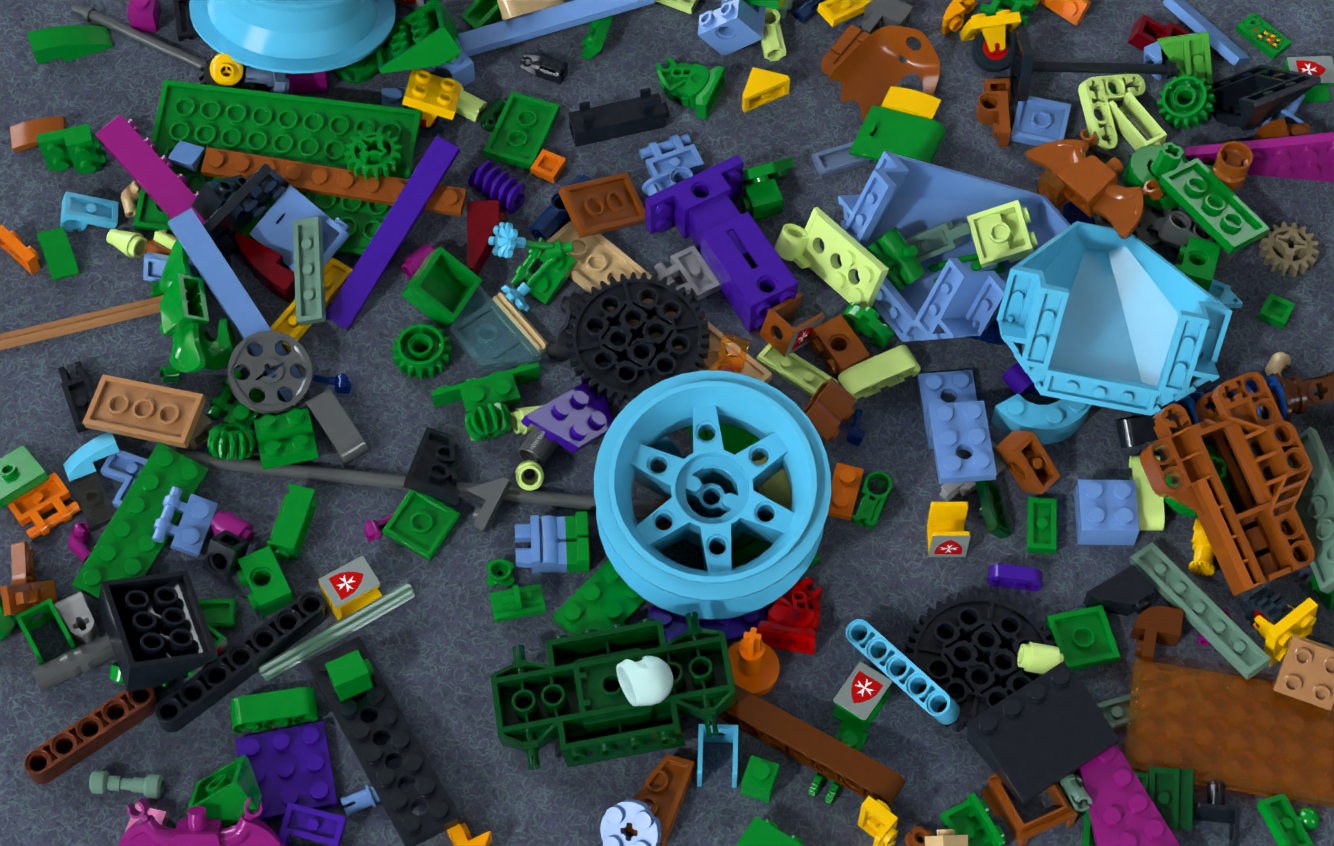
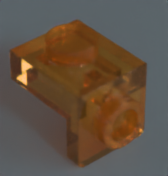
[1036,169,1068,208]

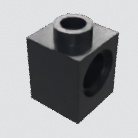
[203,530,249,580]

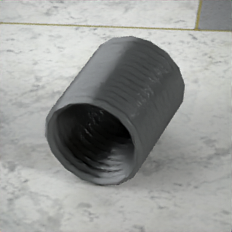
[518,426,559,468]

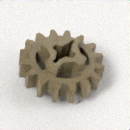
[1259,222,1319,277]

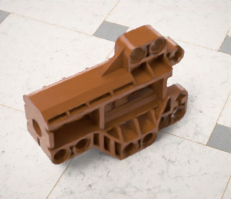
[1140,372,1315,596]

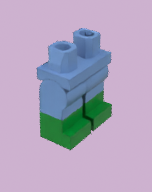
[515,511,590,573]

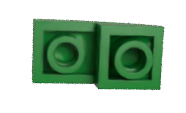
[36,227,79,282]

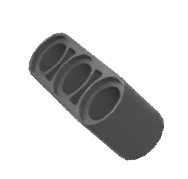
[1158,211,1238,269]
[304,389,368,465]

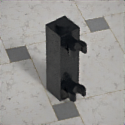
[568,88,669,147]

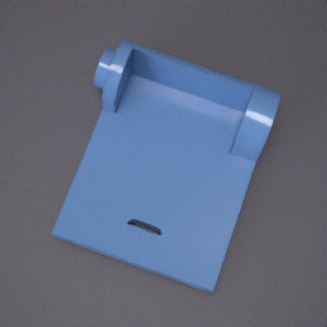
[249,185,350,272]

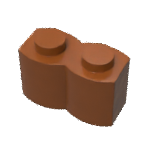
[802,378,856,443]

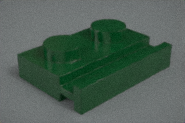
[1148,767,1195,831]

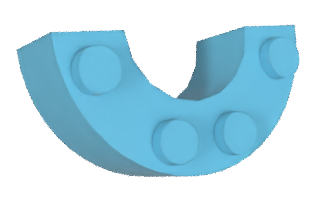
[991,394,1092,445]

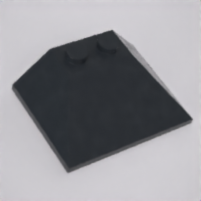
[1207,65,1321,131]

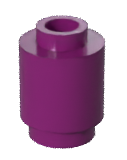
[401,244,437,280]
[210,510,254,544]

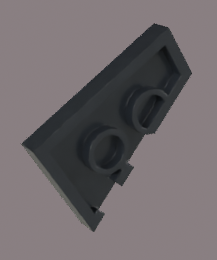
[403,427,460,505]

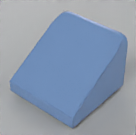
[1143,41,1162,81]
[168,140,206,173]

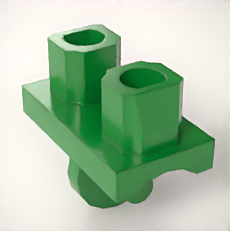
[489,584,546,623]

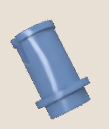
[340,784,380,816]

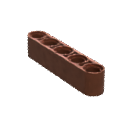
[24,688,158,784]

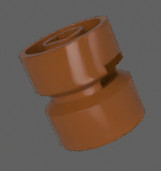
[1212,141,1253,191]

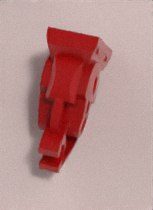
[757,578,822,655]

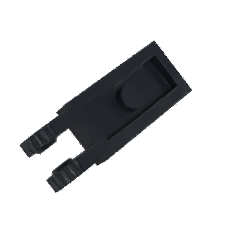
[58,361,94,433]

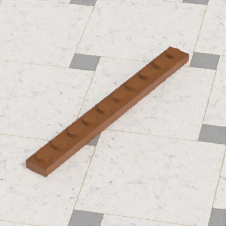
[201,147,467,217]

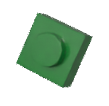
[1258,293,1295,330]

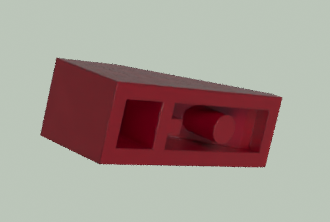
[467,200,506,276]

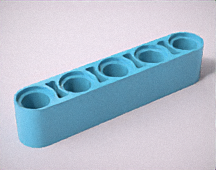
[846,619,960,725]

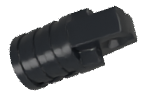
[520,53,568,85]

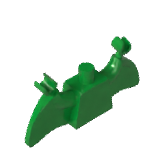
[150,239,209,383]

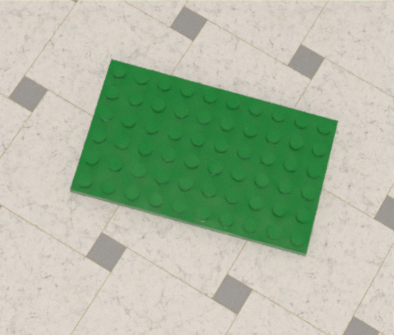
[133,80,422,261]

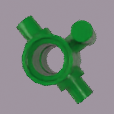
[866,227,926,292]

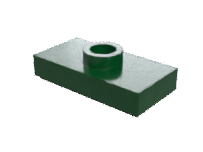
[975,480,1011,539]

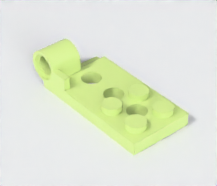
[774,207,889,309]

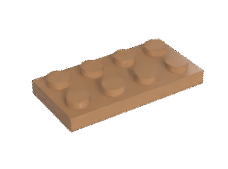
[82,374,207,448]

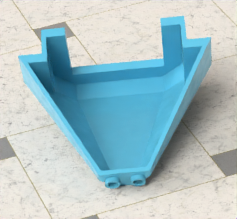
[997,221,1233,416]

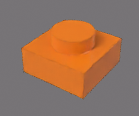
[530,149,566,183]

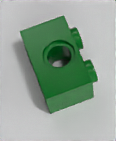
[1175,236,1221,292]
[236,546,294,617]

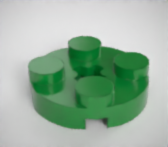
[842,302,895,348]

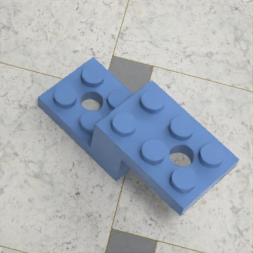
[917,370,997,484]

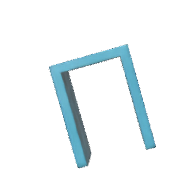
[697,724,738,788]

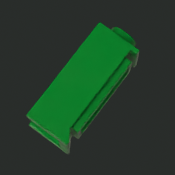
[267,484,318,561]

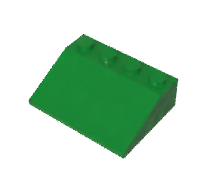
[376,0,462,74]

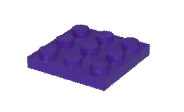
[235,721,338,821]

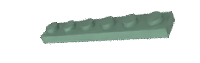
[1130,542,1271,680]

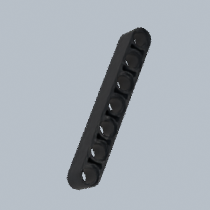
[155,591,327,733]

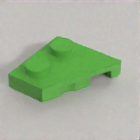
[1157,32,1213,84]

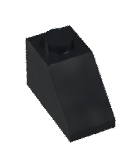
[1084,565,1155,616]

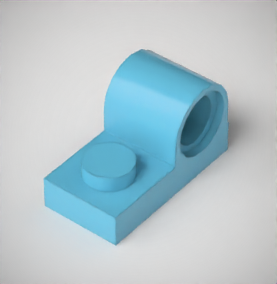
[60,191,119,232]

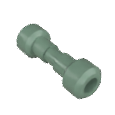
[89,770,165,799]

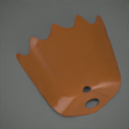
[829,25,940,121]

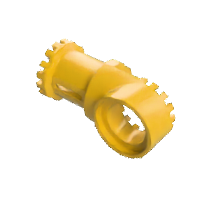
[1189,518,1215,576]

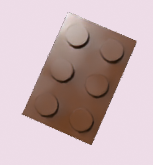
[558,172,646,238]

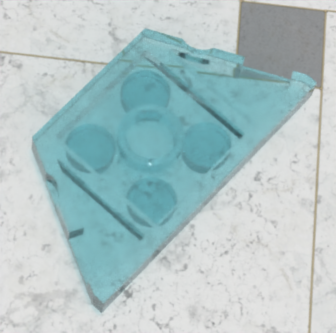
[449,285,541,371]

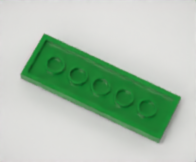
[72,442,209,601]

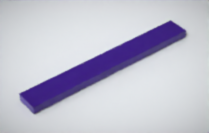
[326,135,460,331]

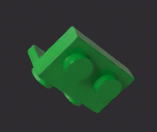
[939,792,1006,846]

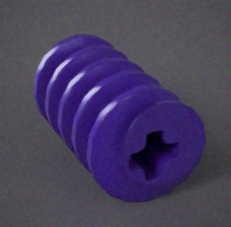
[468,160,526,214]

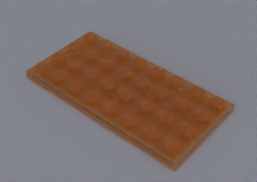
[1125,659,1334,807]

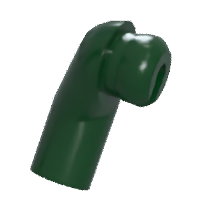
[480,98,505,132]

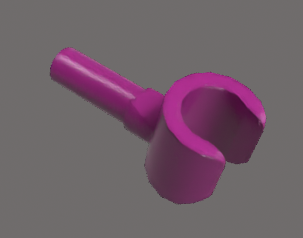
[364,512,394,542]

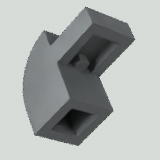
[859,0,913,34]

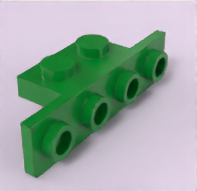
[431,362,540,414]

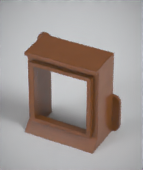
[982,774,1078,846]

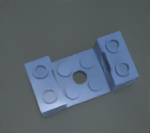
[698,0,766,55]

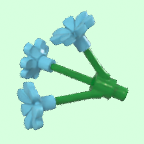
[488,222,573,312]

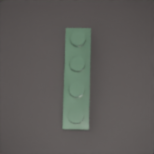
[292,216,326,326]

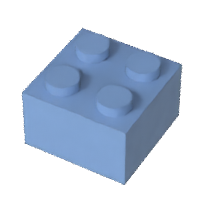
[1074,479,1139,545]

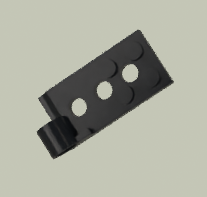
[203,163,289,267]

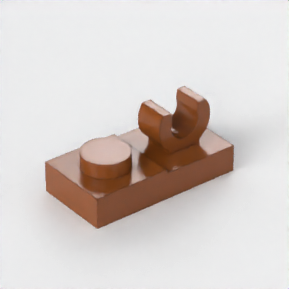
[0,580,57,616]

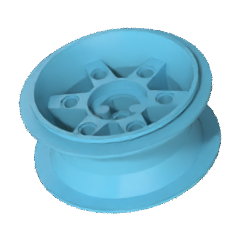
[189,0,396,74]
[594,371,831,620]

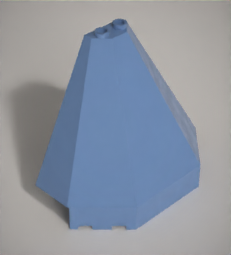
[838,151,1071,342]

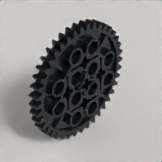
[565,272,710,406]
[905,590,1056,732]

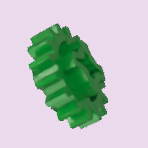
[344,127,403,181]

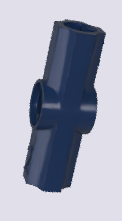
[529,174,591,241]

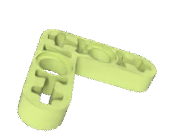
[1078,74,1146,152]

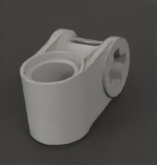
[54,591,101,646]

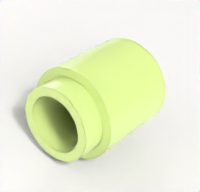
[515,460,544,491]
[1017,642,1064,674]

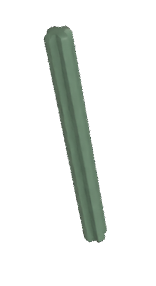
[259,583,415,681]

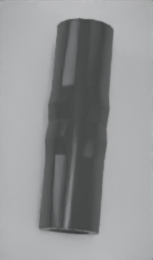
[31,634,115,692]

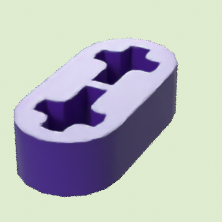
[987,564,1043,592]

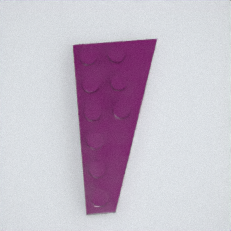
[1185,132,1334,182]
[1079,744,1180,846]

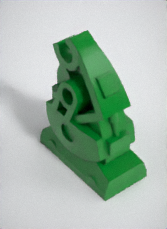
[656,58,725,120]

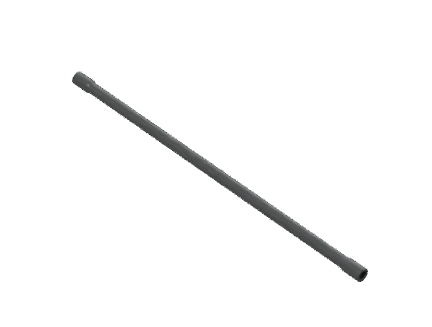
[181,450,656,518]

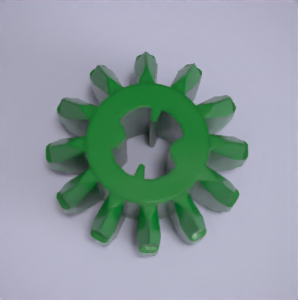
[465,402,513,442]
[207,423,256,461]

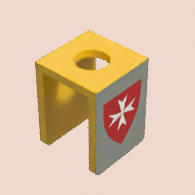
[927,502,970,557]
[318,556,382,621]

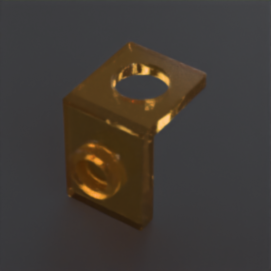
[709,333,749,373]

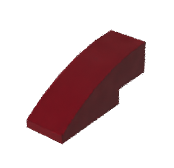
[1127,14,1212,58]
[235,232,295,303]

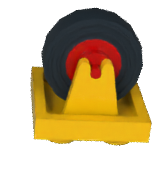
[959,10,1021,72]

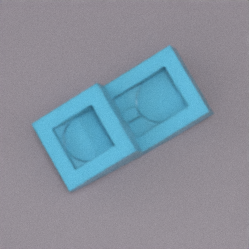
[63,432,120,482]

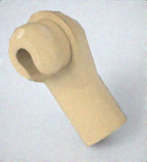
[121,180,141,218]

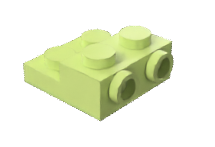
[967,200,1038,268]

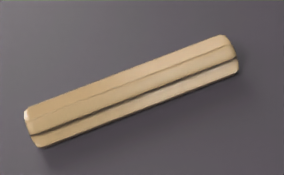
[492,292,548,356]

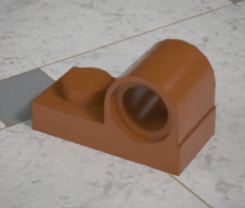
[975,91,1011,147]

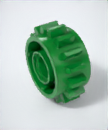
[1157,73,1216,130]
[391,323,452,380]

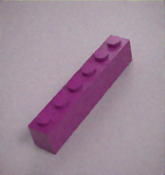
[95,114,206,225]

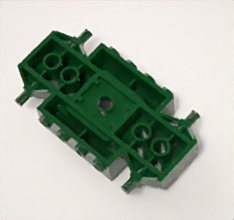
[490,612,738,770]

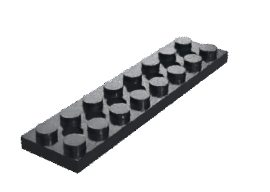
[306,636,462,846]

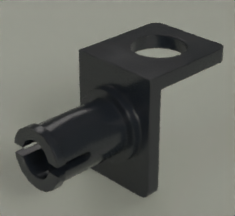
[1194,780,1240,846]

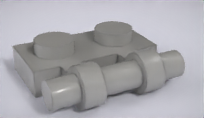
[654,245,721,301]

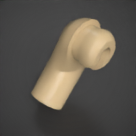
[1265,352,1291,378]

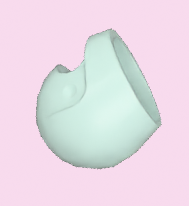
[616,656,673,706]

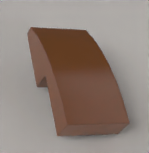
[10,116,67,153]

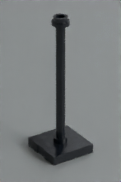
[1010,31,1177,101]

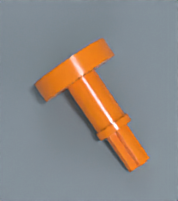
[728,627,780,697]

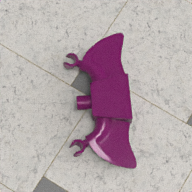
[117,797,284,846]

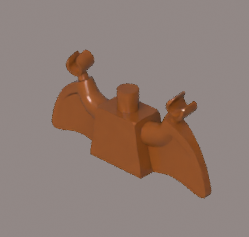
[1025,129,1163,239]

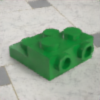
[36,123,106,174]
[254,408,319,470]

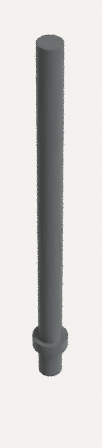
[72,2,206,70]

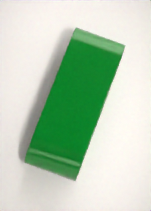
[230,687,318,734]

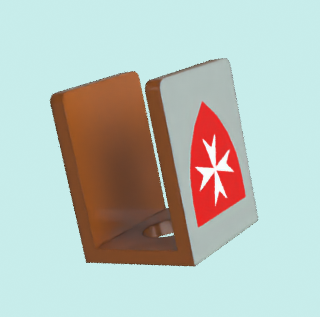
[759,293,825,357]

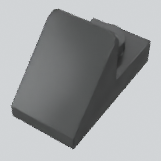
[466,477,512,532]

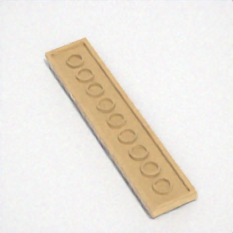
[543,221,772,383]

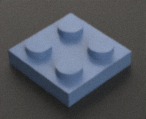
[1010,96,1071,146]

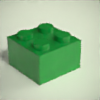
[400,246,482,328]

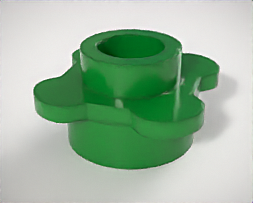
[486,559,515,587]

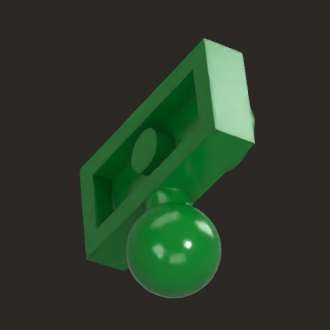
[1256,793,1320,846]

